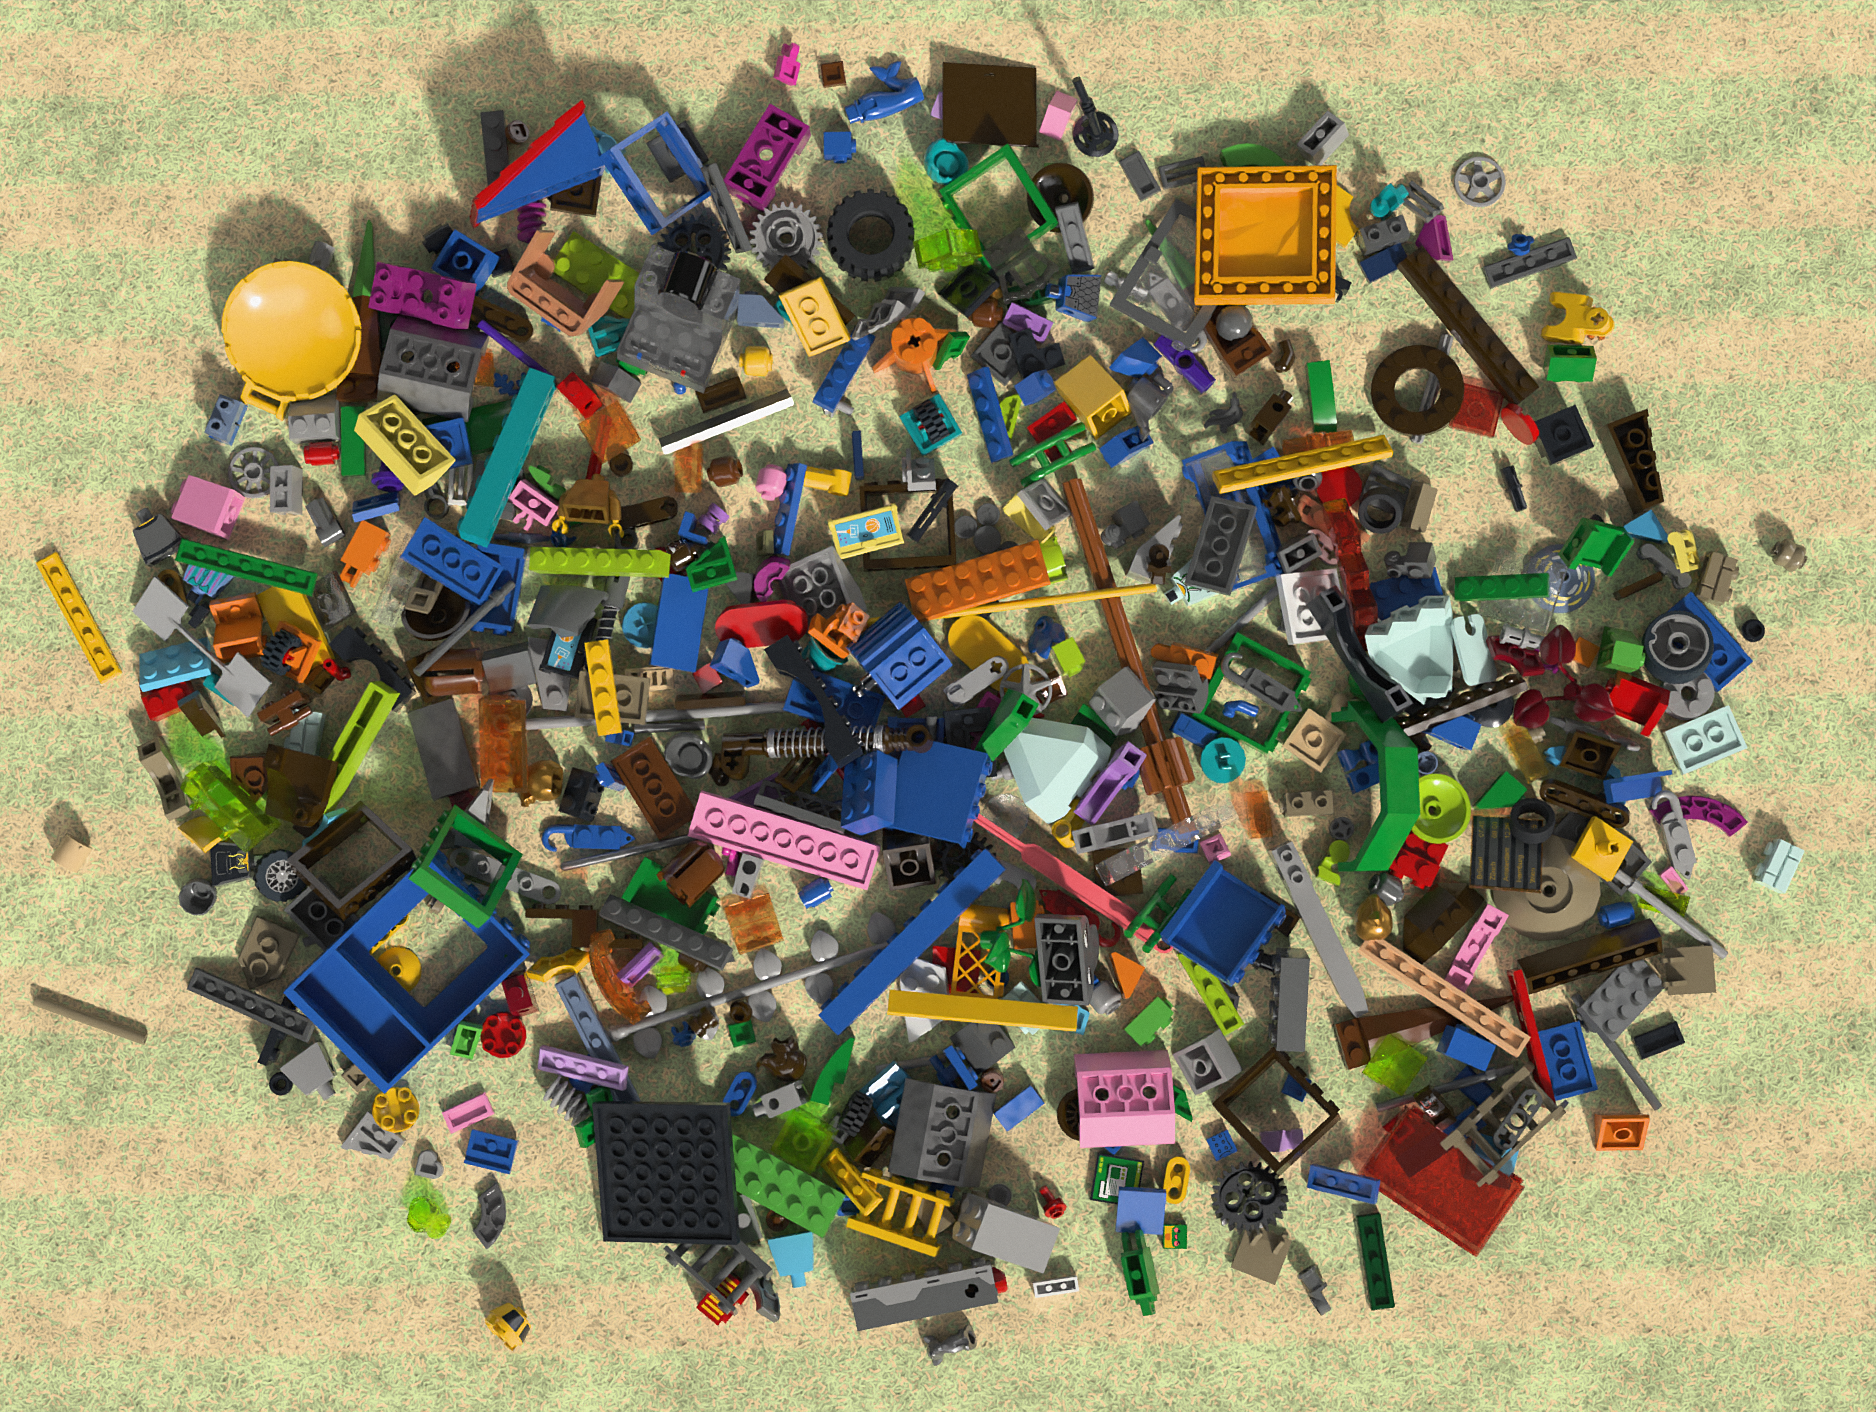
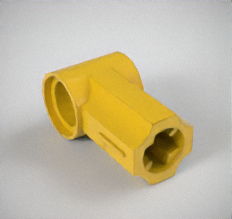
[804,466,852,497]
[1051,799,1085,848]

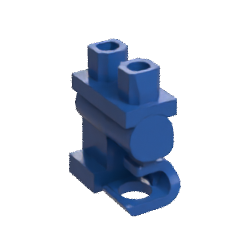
[1337,740,1379,794]

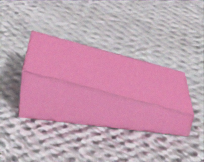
[1658,866,1688,898]

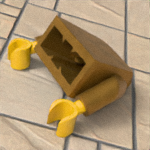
[552,474,624,538]

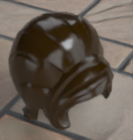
[756,1035,807,1082]

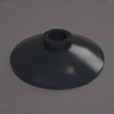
[1469,682,1514,728]

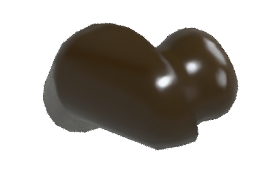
[1274,339,1295,373]
[709,752,729,787]

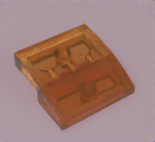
[724,893,784,955]

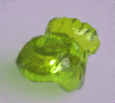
[407,1196,452,1239]

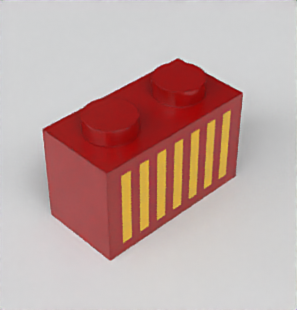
[696,1271,749,1326]

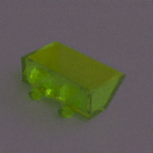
[180,759,282,854]

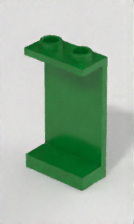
[621,857,721,935]

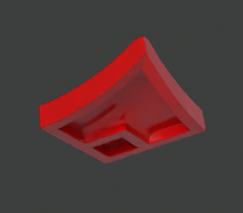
[932,946,981,995]

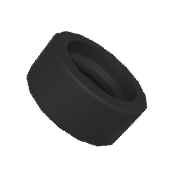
[1358,487,1404,534]
[1509,798,1555,844]

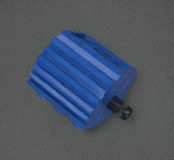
[846,602,953,710]

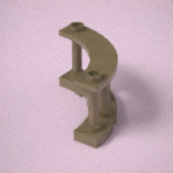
[1440,1060,1569,1187]

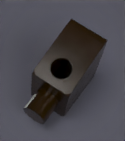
[1245,390,1293,446]

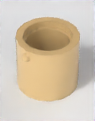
[51,833,93,873]

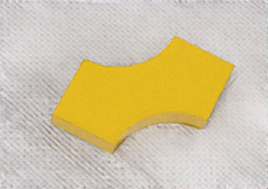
[1336,185,1359,248]
[526,948,592,983]

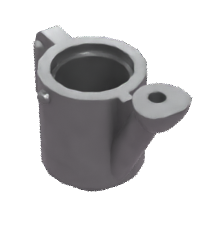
[1125,373,1174,442]

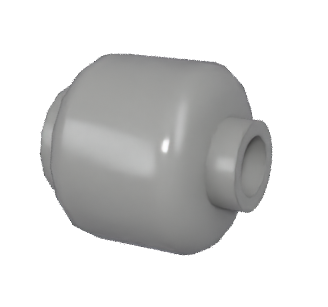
[1090,980,1121,1015]

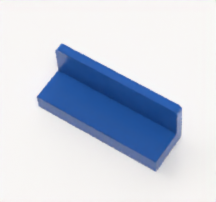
[1603,770,1673,804]

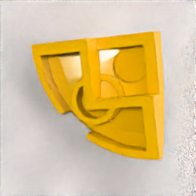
[177,815,244,853]

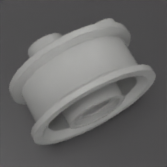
[1660,672,1714,720]

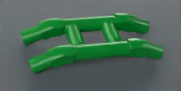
[1009,422,1096,488]
[1124,873,1192,953]

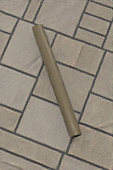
[33,995,148,1045]

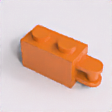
[339,520,391,588]
[1151,642,1219,679]

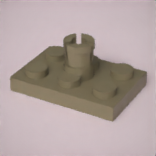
[575,671,651,725]

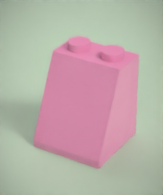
[171,475,245,540]

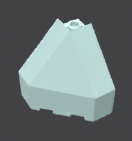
[1365,596,1454,704]
[1004,718,1111,825]

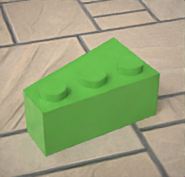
[1595,626,1645,674]

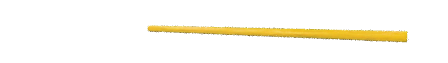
[867,583,1157,628]

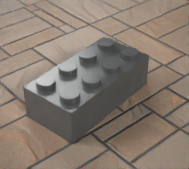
[1268,947,1310,1052]

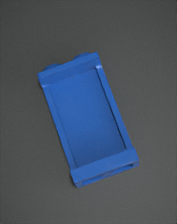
[469,543,527,636]

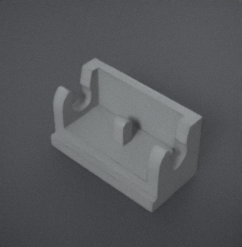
[270,465,303,515]

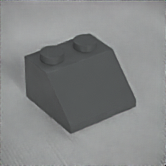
[950,1022,1016,1075]

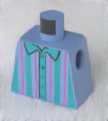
[183,565,235,604]

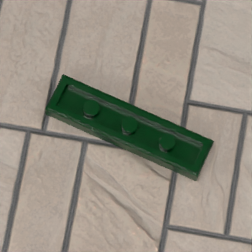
[1356,1212,1395,1311]

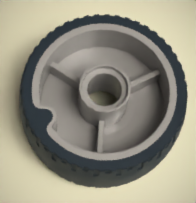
[1641,610,1714,684]

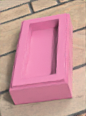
[442,1092,495,1134]

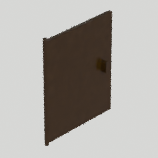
[942,62,1039,148]

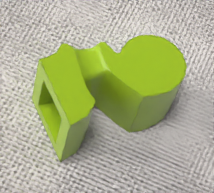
[1316,840,1350,886]

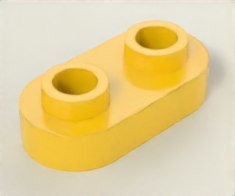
[1162,1156,1190,1204]

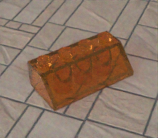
[478,695,528,793]

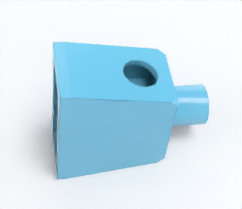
[768,1230,814,1288]

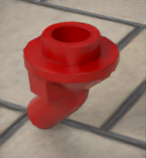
[1039,1185,1067,1219]

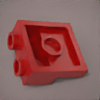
[1389,830,1449,889]

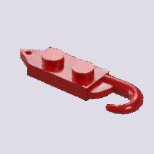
[1039,889,1121,948]

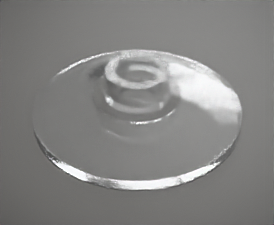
[982,794,1029,840]

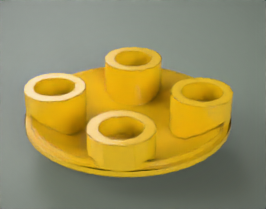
[372,1087,420,1133]

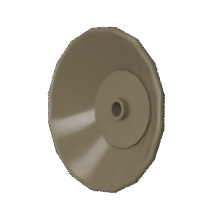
[1493,835,1601,941]

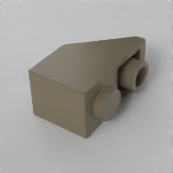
[905,1195,956,1235]

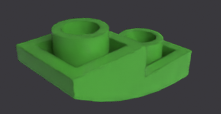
[528,465,567,501]

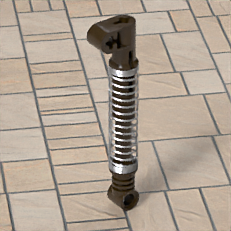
[721,724,933,781]

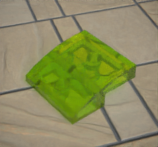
[1362,1034,1428,1096]

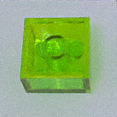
[913,229,982,273]
[770,1107,839,1174]

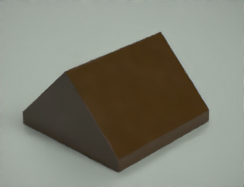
[1559,729,1621,780]

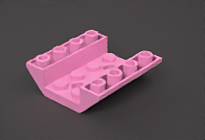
[1074,1050,1175,1148]

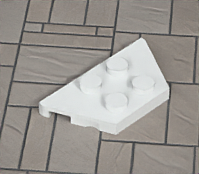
[899,958,950,1043]

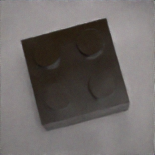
[882,832,936,891]

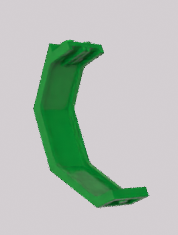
[1331,701,1421,872]

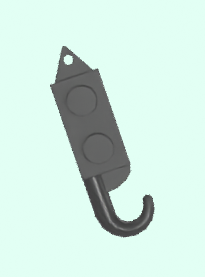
[1221,652,1302,713]

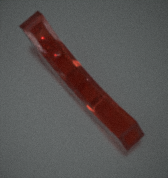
[1323,498,1378,651]

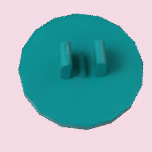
[1200,737,1246,783]

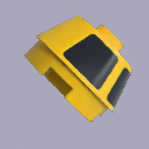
[484,1303,531,1351]

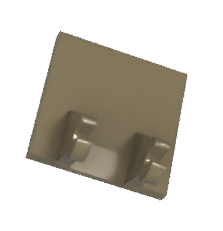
[1659,945,1716,995]
[1231,1227,1292,1285]

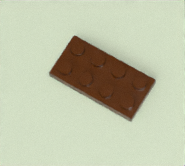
[610,736,695,840]

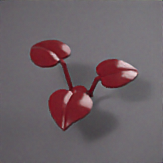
[1513,624,1616,728]

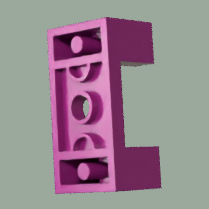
[724,104,811,214]
[368,262,477,329]

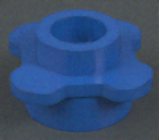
[1507,234,1534,256]

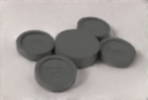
[954,503,1018,557]

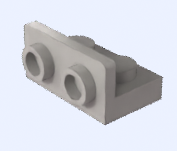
[902,448,936,491]

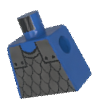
[1045,275,1101,322]

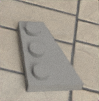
[528,637,571,711]

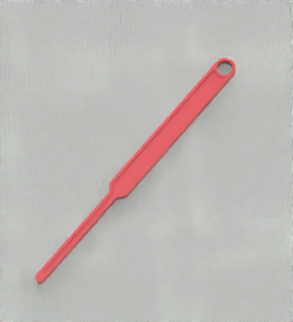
[974,814,1173,953]

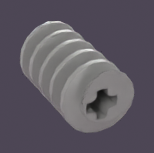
[543,1075,591,1127]

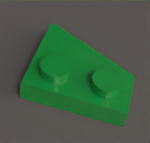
[686,536,738,592]

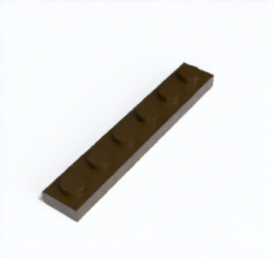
[1395,673,1528,736]

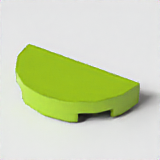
[999,394,1022,440]

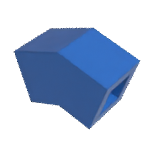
[605,730,634,747]

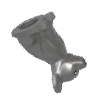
[924,1325,977,1366]

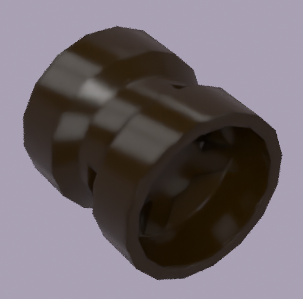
[687,1005,720,1038]

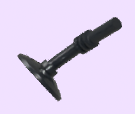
[1072,76,1119,157]

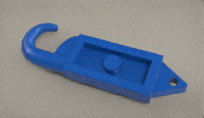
[541,824,636,852]

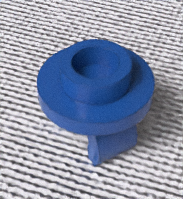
[550,526,576,548]
[671,1021,696,1047]

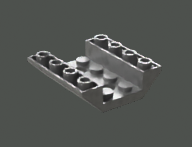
[377,314,490,422]
[888,1078,997,1187]

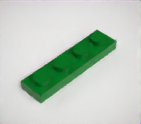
[1455,573,1550,602]

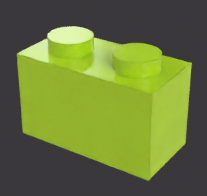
[1050,636,1086,678]

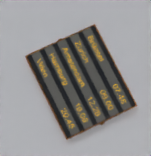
[1469,815,1543,893]

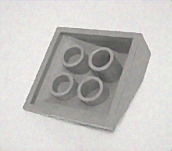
[777,546,867,634]

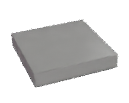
[1016,478,1071,531]

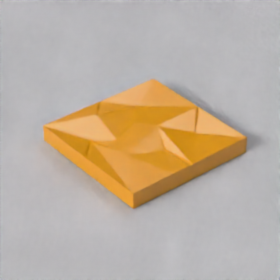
[1194,165,1337,305]

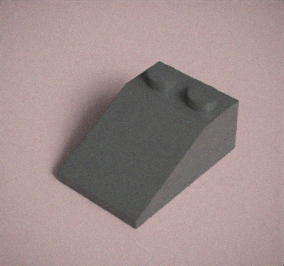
[284,875,359,951]

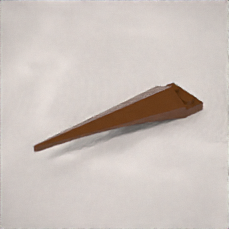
[1333,995,1514,1070]

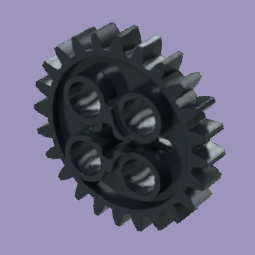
[656,214,732,290]
[1211,1161,1289,1236]

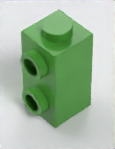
[1123,996,1174,1046]

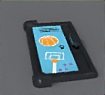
[539,618,597,680]

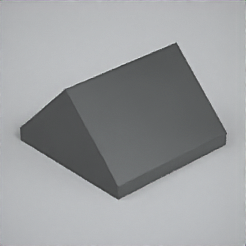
[482,642,537,694]

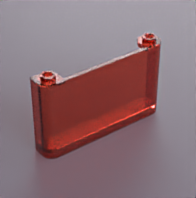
[1358,1105,1525,1257]

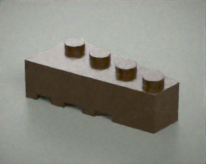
[1597,408,1664,515]

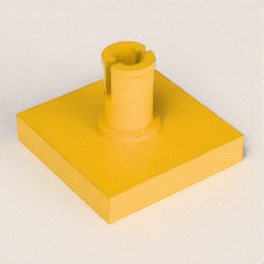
[1570,816,1633,882]

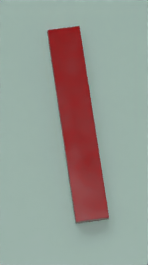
[1507,968,1556,1108]

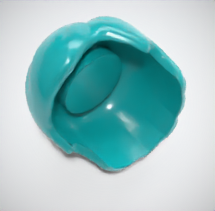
[923,138,969,186]

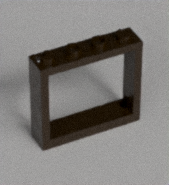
[859,478,956,572]
[287,801,416,921]
[1212,1047,1341,1177]

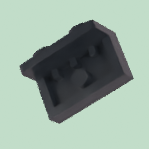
[558,767,605,822]

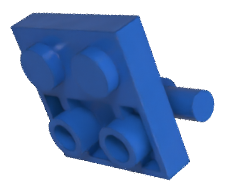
[929,1045,978,1090]

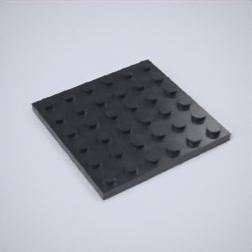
[592,1101,740,1245]

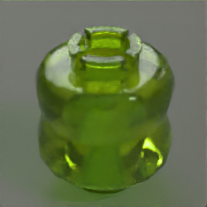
[656,964,691,995]

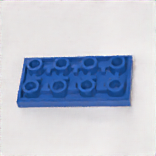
[649,573,709,673]

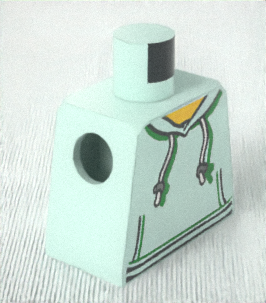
[1164,559,1219,607]

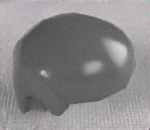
[1216,305,1253,341]
[178,877,218,916]

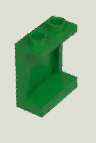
[1558,517,1634,577]

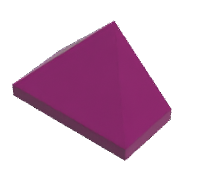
[1415,215,1454,261]

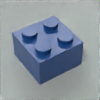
[431,229,500,296]

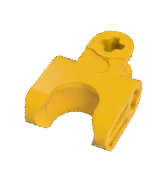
[1540,292,1615,345]

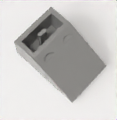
[1127,515,1183,584]

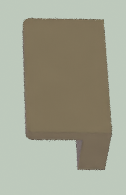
[1399,481,1438,533]

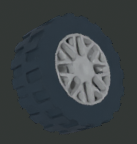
[253,849,306,902]

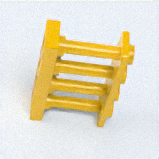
[846,1168,955,1257]

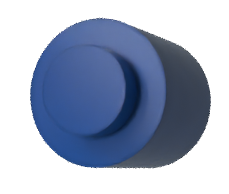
[798,877,834,909]
[1597,901,1635,929]

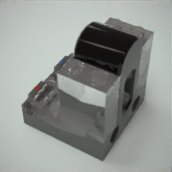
[617,244,741,393]

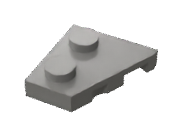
[341,1110,407,1159]

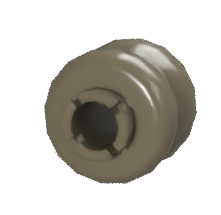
[1771,538,1808,572]

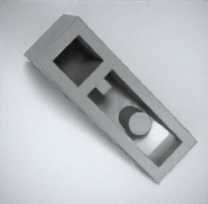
[452,778,494,850]

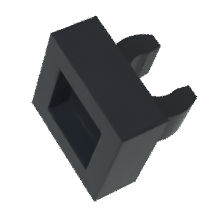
[1335,275,1352,303]

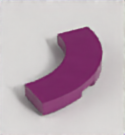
[1649,796,1748,837]

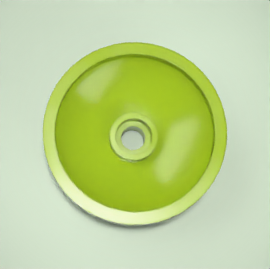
[1412,774,1471,844]

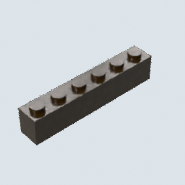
[1517,918,1663,995]

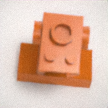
[808,602,870,659]

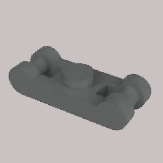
[1636,543,1692,590]

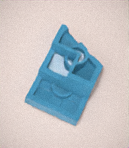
[859,1061,913,1128]

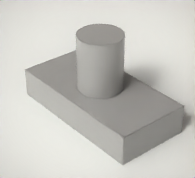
[737,1194,763,1244]

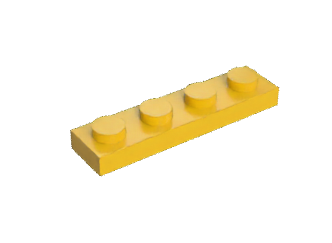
[584,639,622,736]

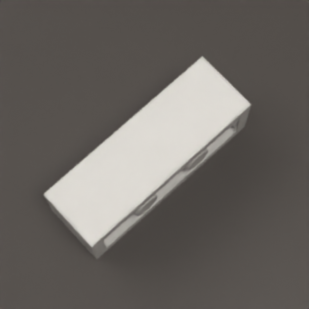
[1033,1275,1079,1298]

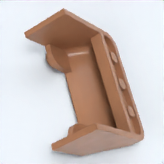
[507,230,624,336]

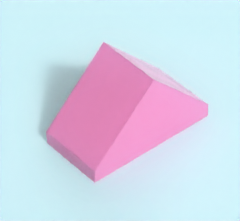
[1039,91,1078,141]

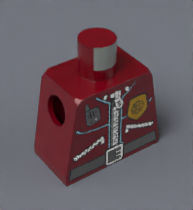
[501,969,539,1017]

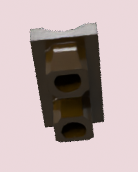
[1262,484,1302,527]
[1145,543,1171,585]

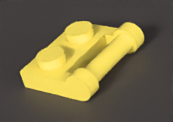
[1668,529,1702,573]

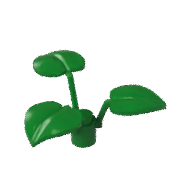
[980,879,1041,987]

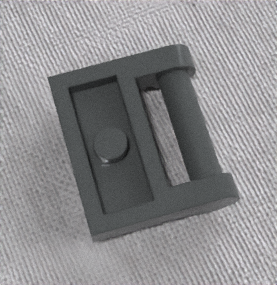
[1358,462,1418,515]

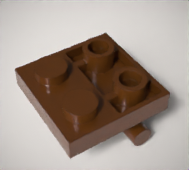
[257,689,313,737]

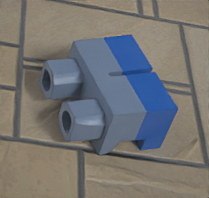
[204,394,248,446]

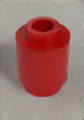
[304,441,340,466]

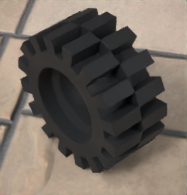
[837,1090,874,1137]

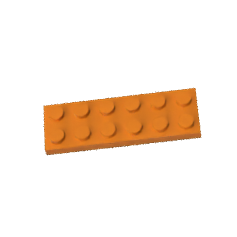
[904,540,1051,623]

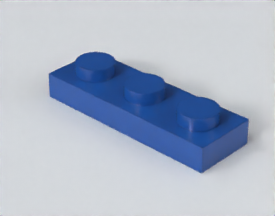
[1307,1163,1380,1204]

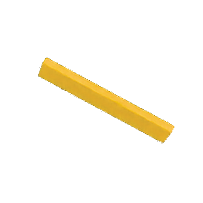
[36,552,123,684]

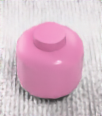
[755,464,787,501]

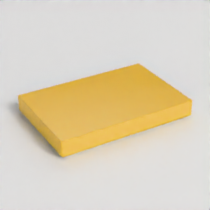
[779,276,851,357]

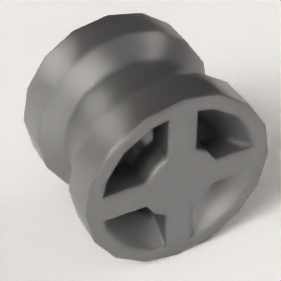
[1329,817,1354,840]

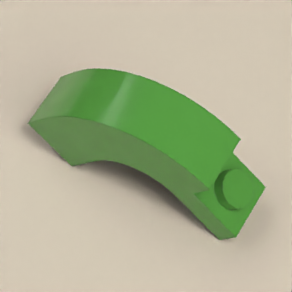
[1219,143,1287,167]

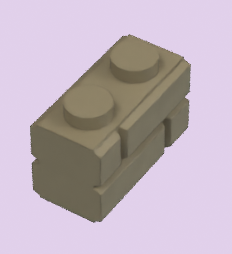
[1694,552,1739,606]

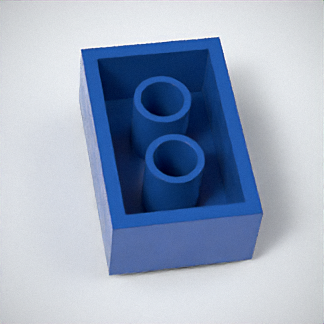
[841,750,898,835]

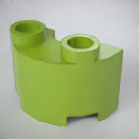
[1039,536,1068,584]

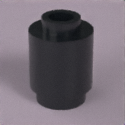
[422,222,453,255]

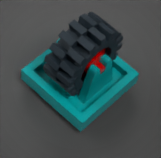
[899,394,962,457]

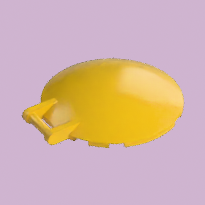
[221,261,361,421]

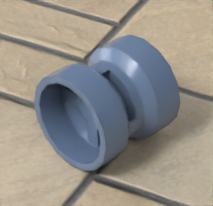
[1418,751,1438,776]

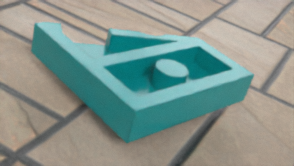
[588,316,632,357]

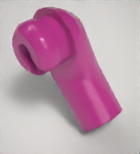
[722,847,740,877]

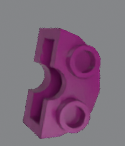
[754,555,790,602]

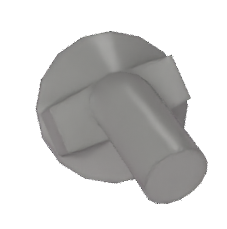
[822,401,854,418]

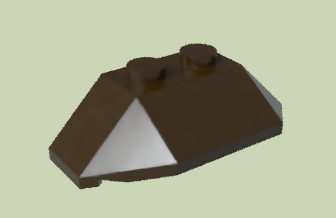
[1403,883,1485,965]

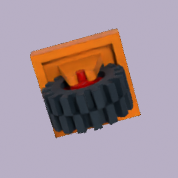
[261,621,322,683]

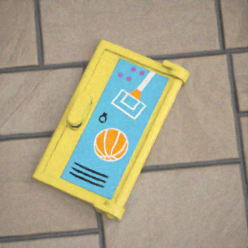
[827,503,904,559]

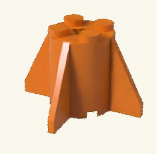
[872,317,956,394]

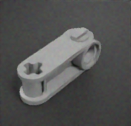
[943,656,1009,709]

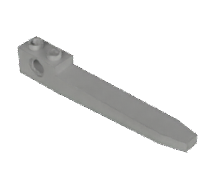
[1268,841,1369,1018]

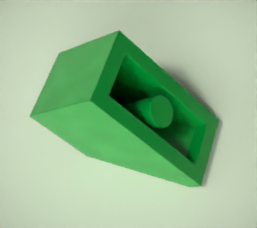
[1472,771,1528,810]

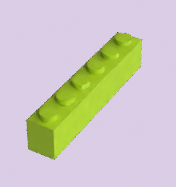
[529,547,671,578]
[323,681,400,814]

